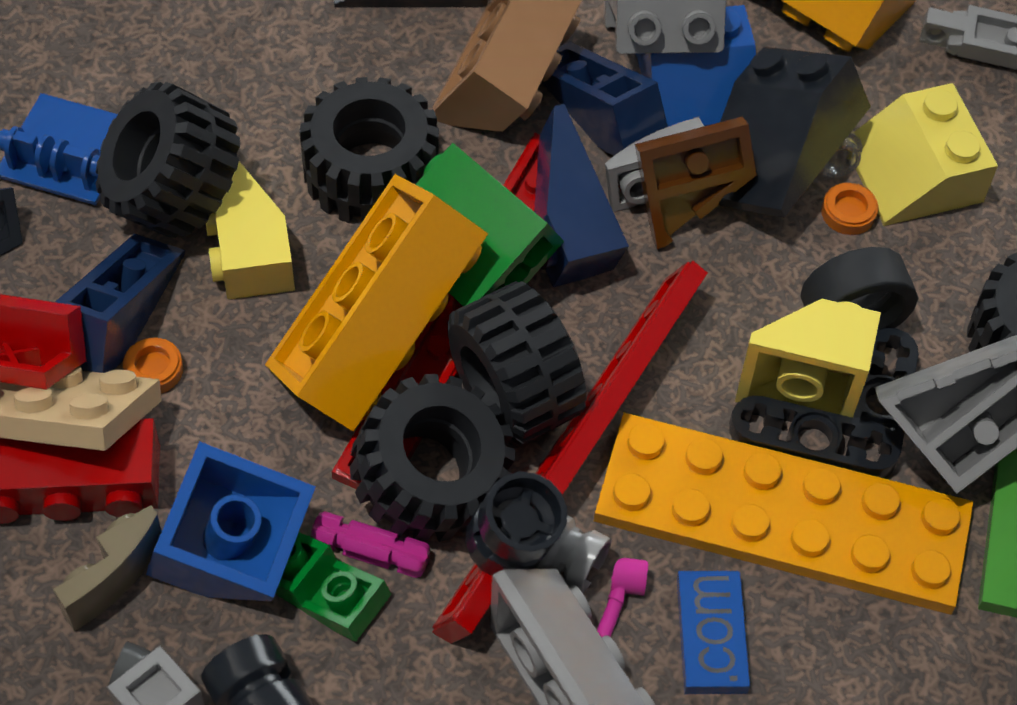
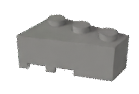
[875,335,1017,493]

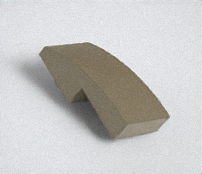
[53,505,162,632]

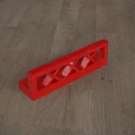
[0,294,86,390]

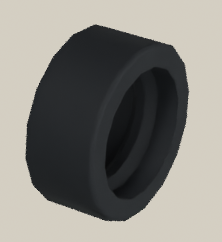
[800,247,919,330]

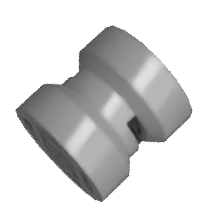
[536,515,612,593]

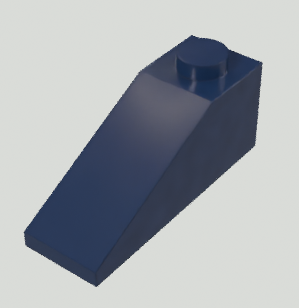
[541,42,668,156]
[534,104,629,287]
[55,234,185,373]

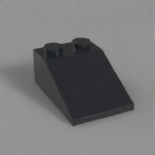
[718,47,871,218]

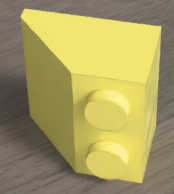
[843,83,998,226]
[735,299,881,418]

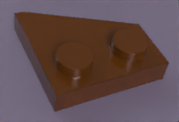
[635,116,756,249]

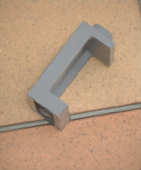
[604,0,726,54]

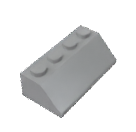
[490,569,655,705]

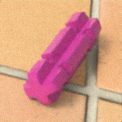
[311,511,430,578]

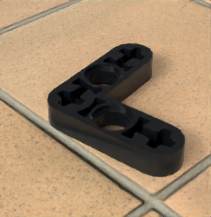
[729,328,919,479]

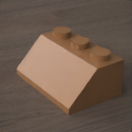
[432,0,582,132]

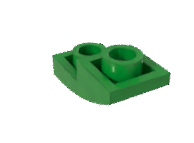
[275,532,392,642]

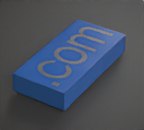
[677,571,750,694]

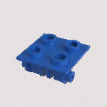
[0,93,118,205]

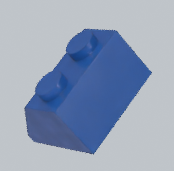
[636,5,756,127]
[146,441,316,601]

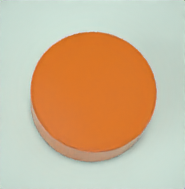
[821,183,878,235]
[123,338,183,393]

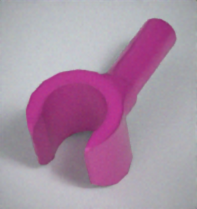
[597,558,648,638]

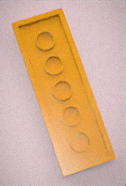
[593,412,974,615]

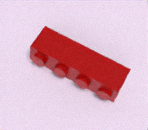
[0,418,160,524]

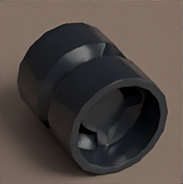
[466,471,567,576]
[201,634,313,705]

